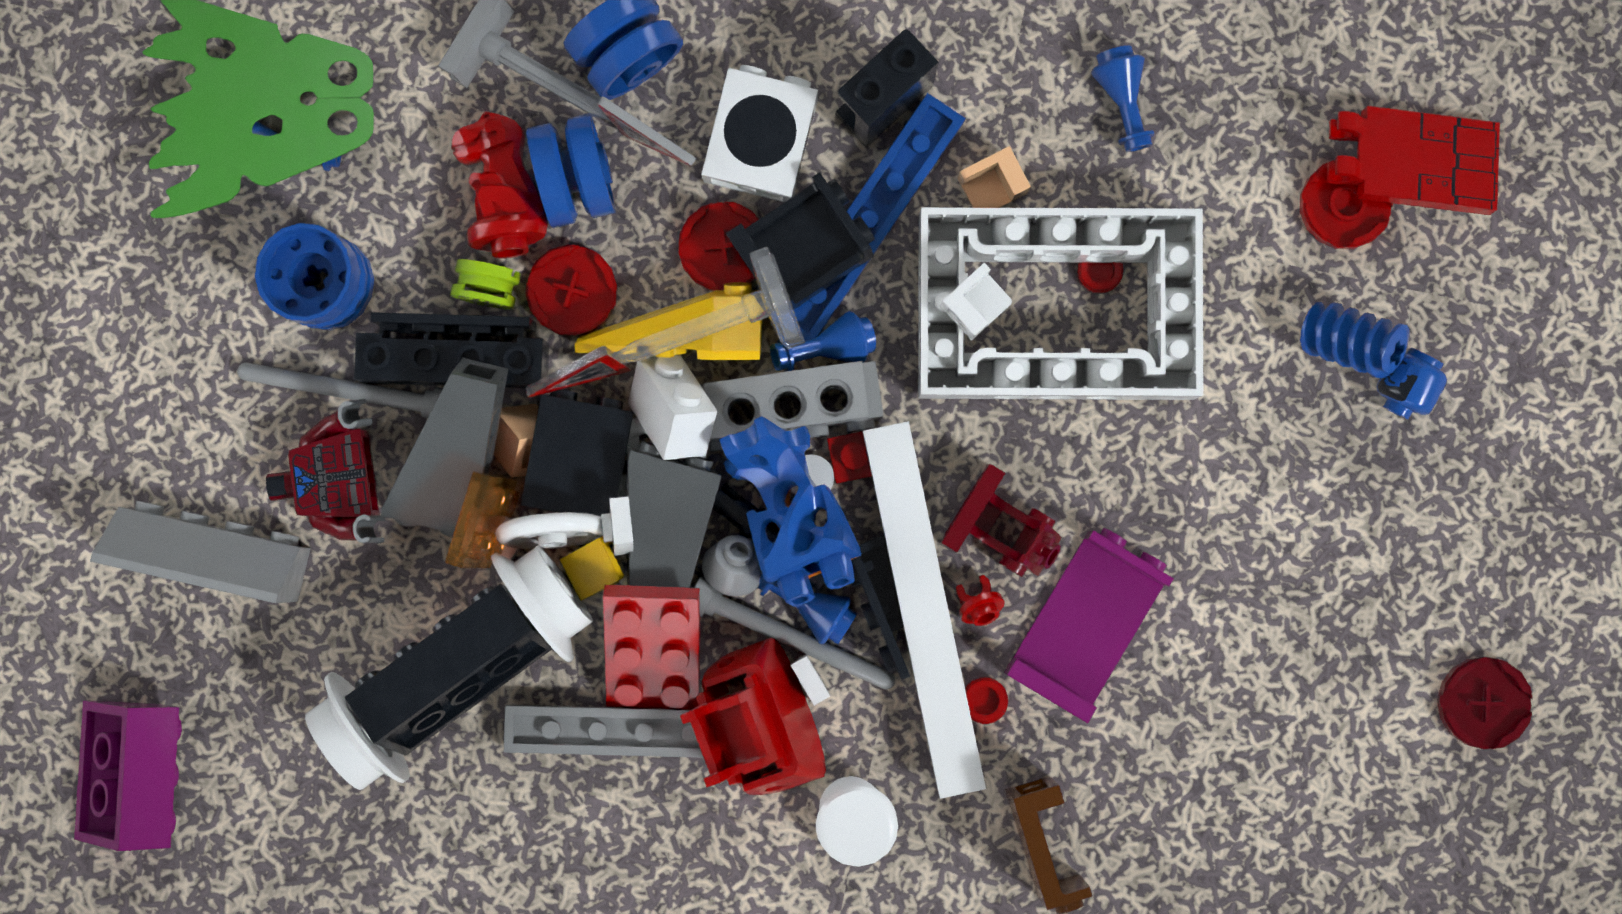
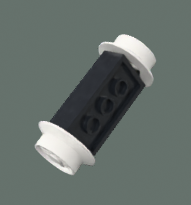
[305,546,593,790]

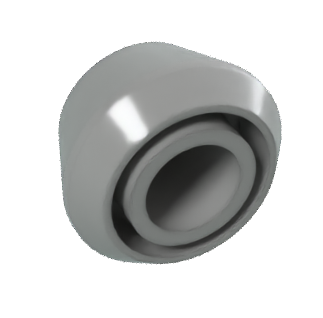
[702,535,762,596]

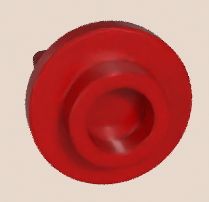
[956,575,1005,626]

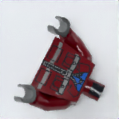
[266,399,385,544]

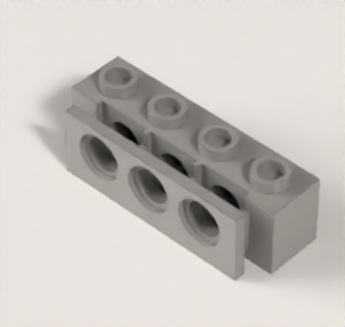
[701,361,883,452]

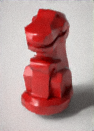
[451,112,548,259]

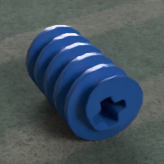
[1300,302,1410,378]

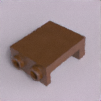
[1005,776,1093,914]

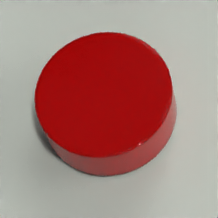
[1077,262,1124,294]
[965,677,1008,724]

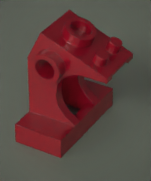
[939,464,1062,577]

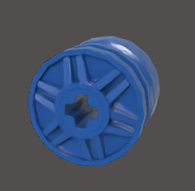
[255,223,374,331]

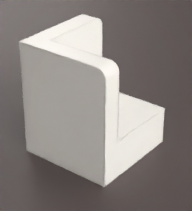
[940,262,1012,341]

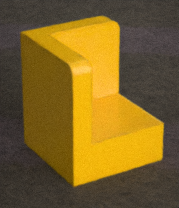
[560,536,624,601]

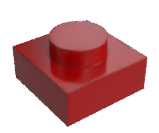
[827,431,872,484]

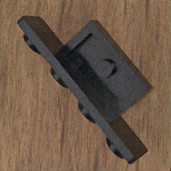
[825,518,910,680]

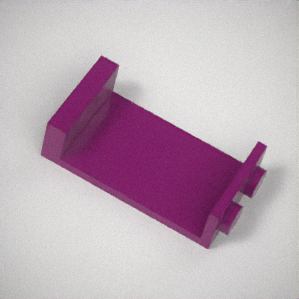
[1004,527,1174,723]

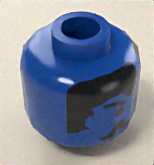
[1376,348,1447,420]

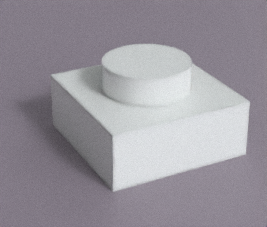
[601,496,633,556]

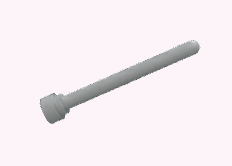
[237,362,443,418]
[695,576,895,690]

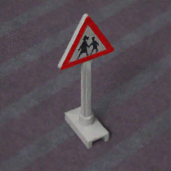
[438,0,696,166]

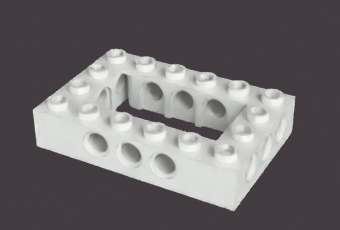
[918,207,1203,400]

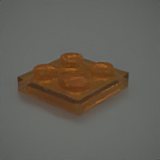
[445,471,519,568]

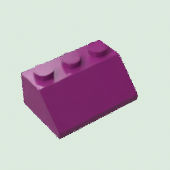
[74,700,182,851]

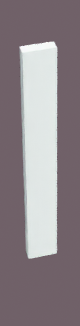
[863,421,986,799]

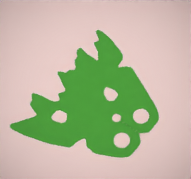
[142,0,374,218]

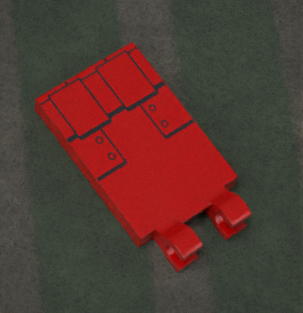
[1327,106,1500,215]

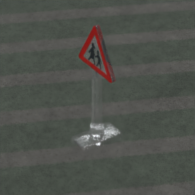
[525,247,805,397]

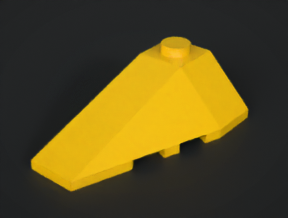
[575,282,762,360]

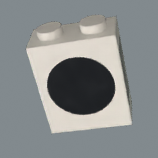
[701,65,818,202]

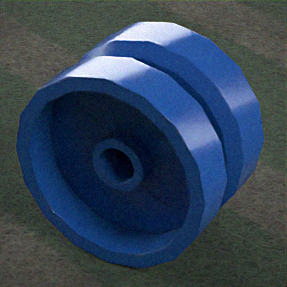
[563,0,684,100]
[526,113,616,228]

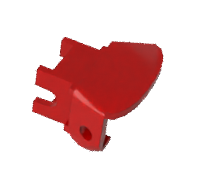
[680,637,826,795]

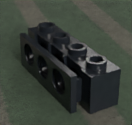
[354,312,549,389]

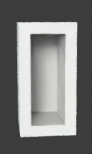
[628,355,717,460]

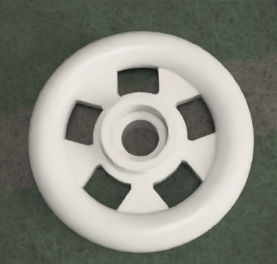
[495,512,603,549]

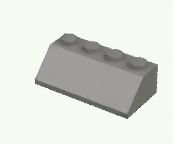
[90,501,311,603]

